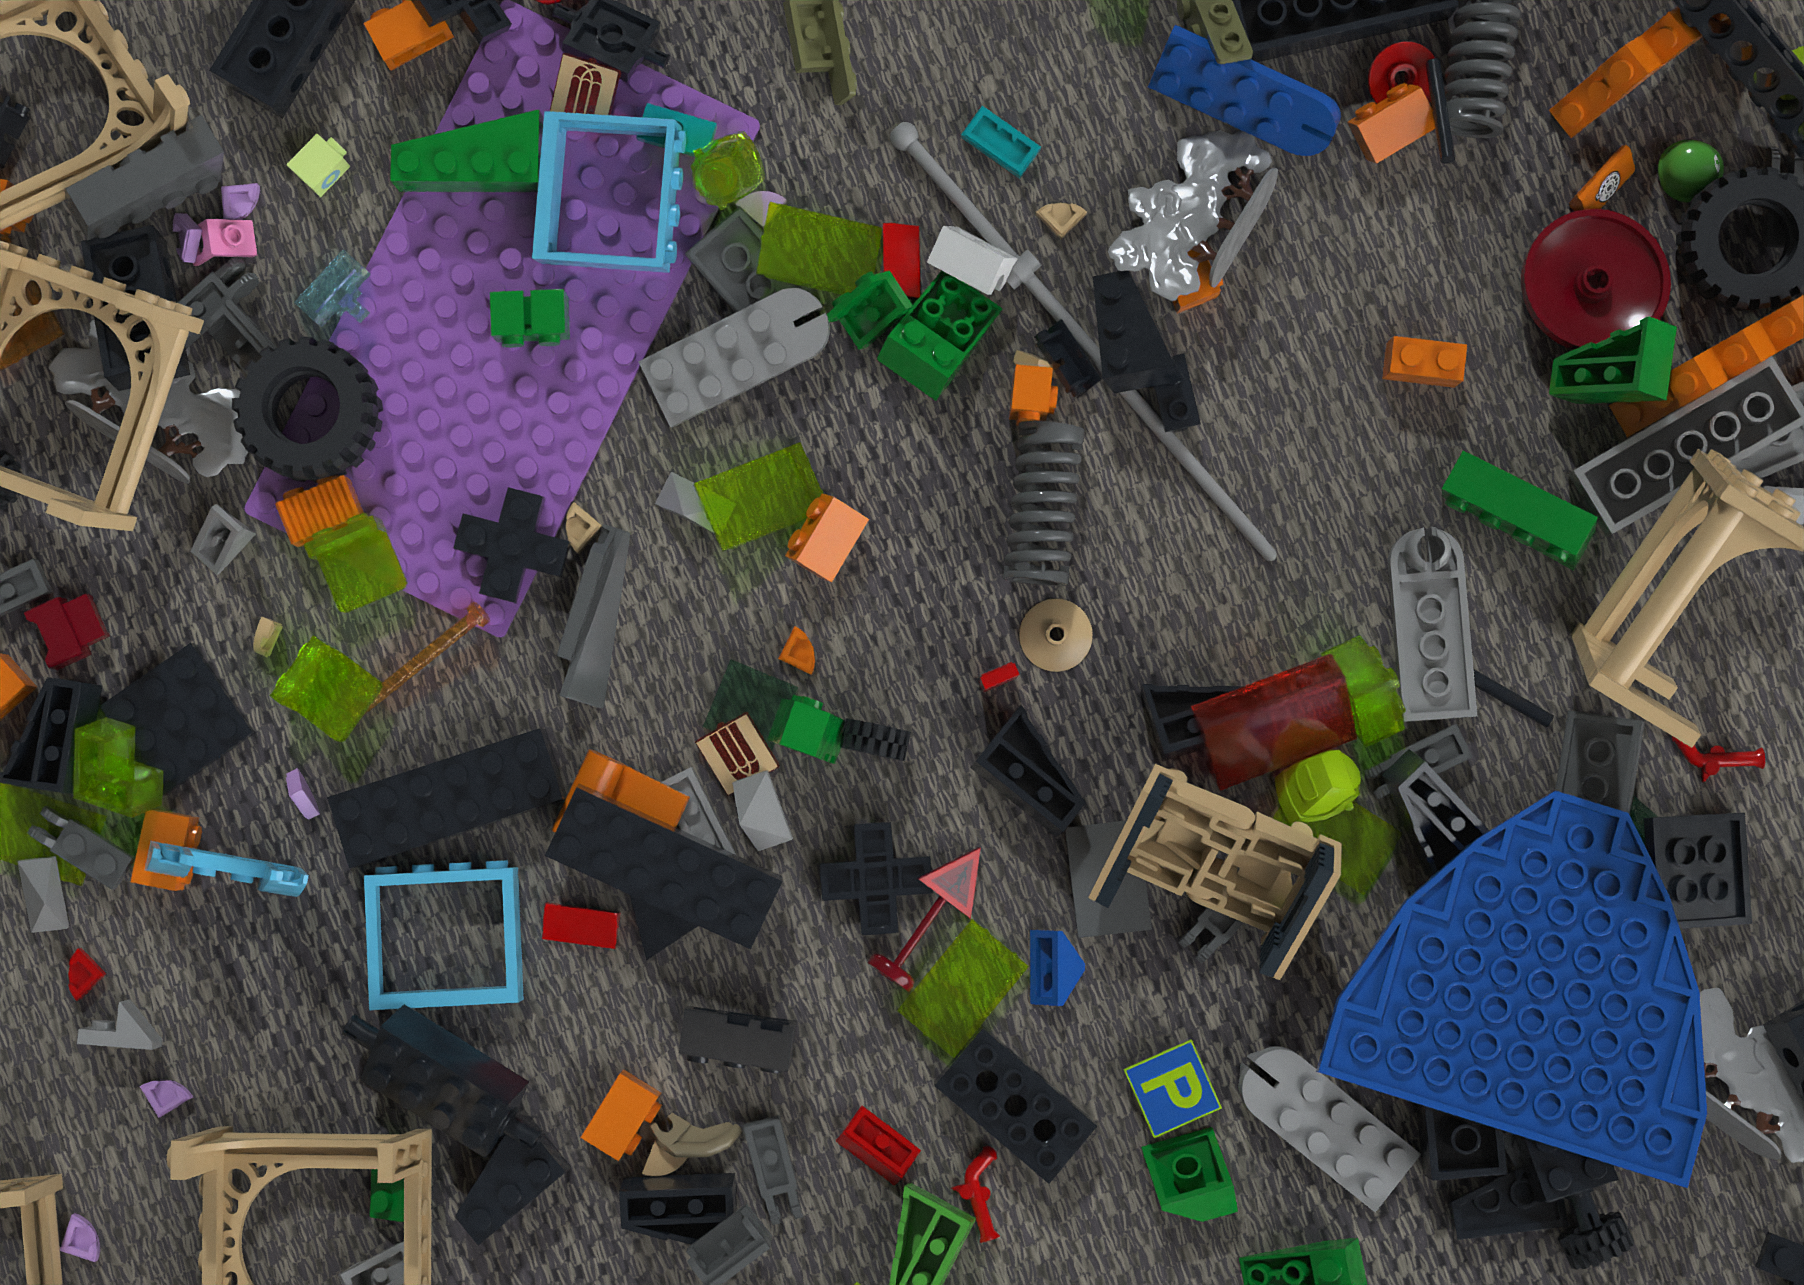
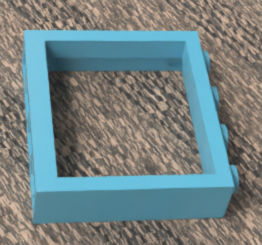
[532,111,686,273]
[364,860,524,1010]

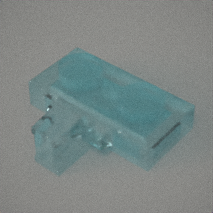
[294,249,371,328]

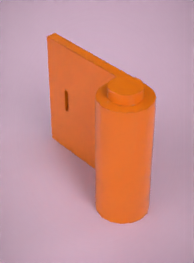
[551,749,690,832]

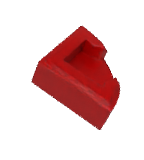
[68,948,106,1001]

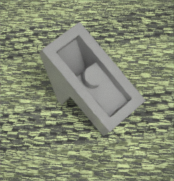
[77,999,162,1050]
[338,1241,404,1285]

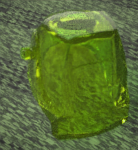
[690,131,765,210]

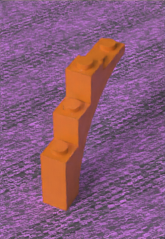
[1549,0,1752,138]
[1609,295,1804,437]

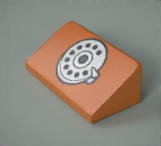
[1569,144,1635,211]

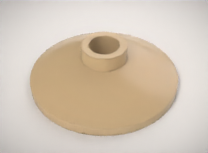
[1019,599,1093,672]

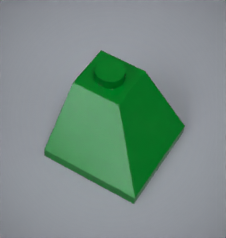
[1141,1127,1238,1222]

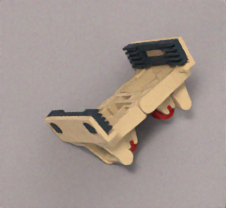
[1088,764,1342,980]

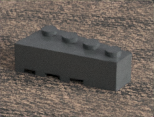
[65,115,224,240]

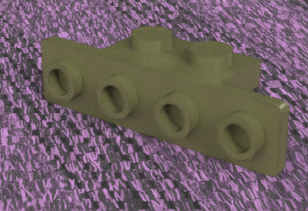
[783,0,857,105]
[1177,0,1253,64]

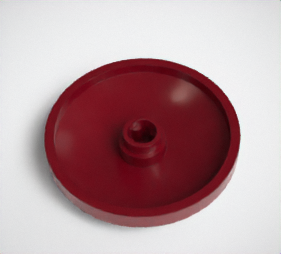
[1521,209,1671,350]

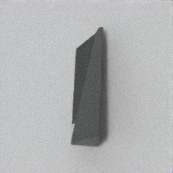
[557,524,630,708]

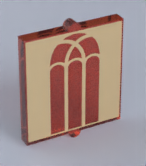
[550,53,621,115]
[695,711,780,796]

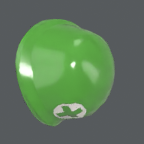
[1658,140,1724,202]

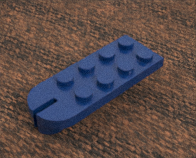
[1148,25,1341,156]

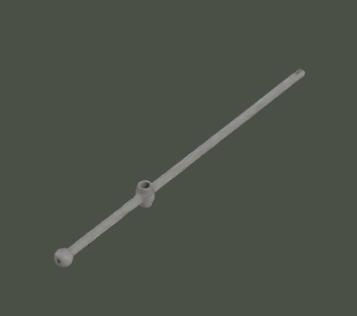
[890,122,1277,561]

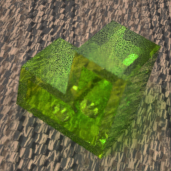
[1320,635,1406,748]
[73,717,163,818]

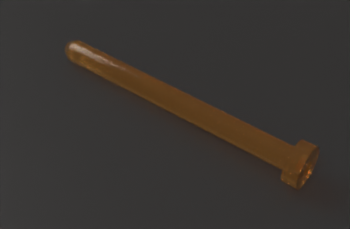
[344,601,490,724]

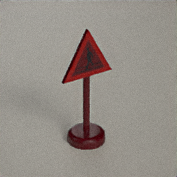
[867,847,981,993]

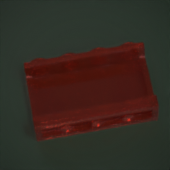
[1191,653,1357,791]

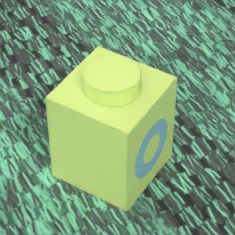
[287,133,350,197]

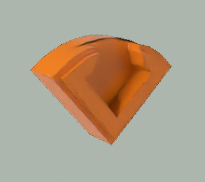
[778,626,815,675]

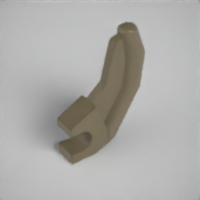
[649,1113,742,1158]

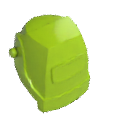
[1275,750,1361,825]

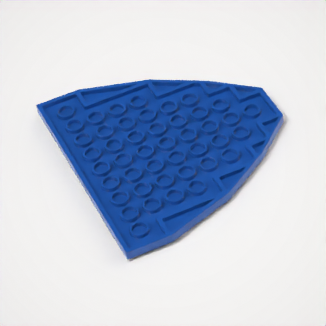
[1316,791,1707,1188]

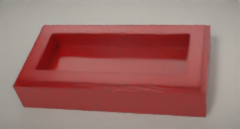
[978,662,1020,693]

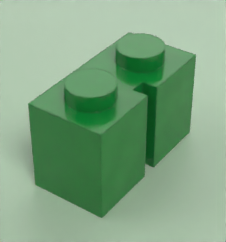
[490,289,570,348]

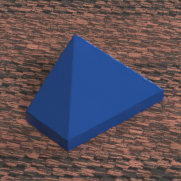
[1030,930,1085,1006]

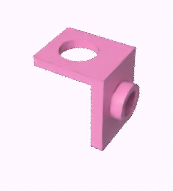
[193,219,257,266]

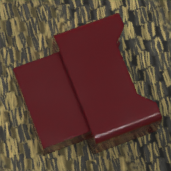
[24,594,110,670]

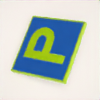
[1123,1039,1222,1138]

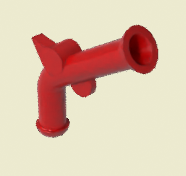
[1672,736,1765,783]
[951,1146,1000,1243]

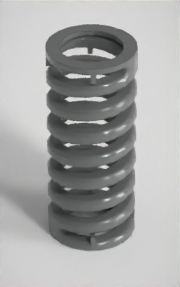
[1444,0,1523,138]
[1002,421,1085,587]

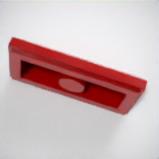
[883,223,920,299]
[542,902,621,949]
[836,1106,921,1185]

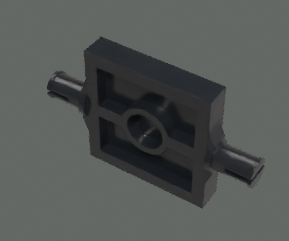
[552,0,670,82]

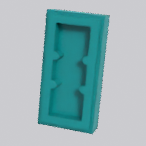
[636,103,717,160]
[961,106,1041,179]

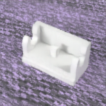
[927,226,1018,295]

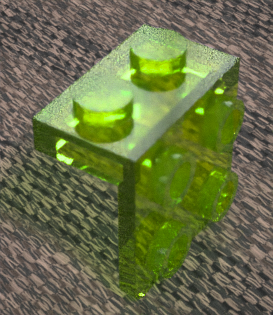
[304,513,408,613]
[270,635,383,742]

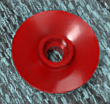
[1368,41,1435,104]

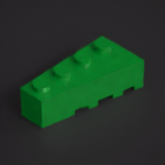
[1442,451,1598,571]

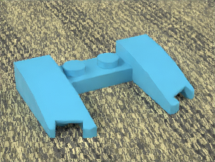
[144,841,309,897]

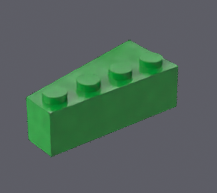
[390,109,544,192]

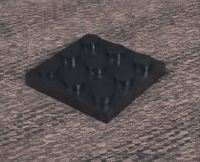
[100,643,256,796]
[1644,813,1752,929]

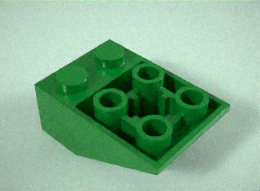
[876,270,1003,401]
[1239,1238,1367,1285]

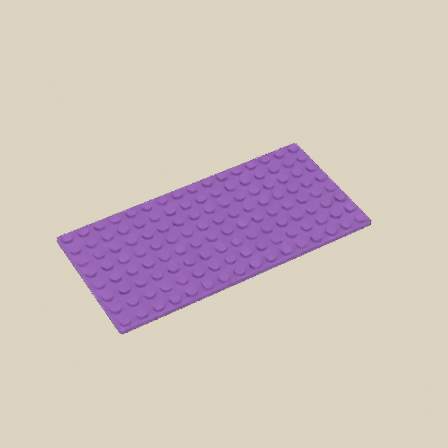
[244,0,760,637]

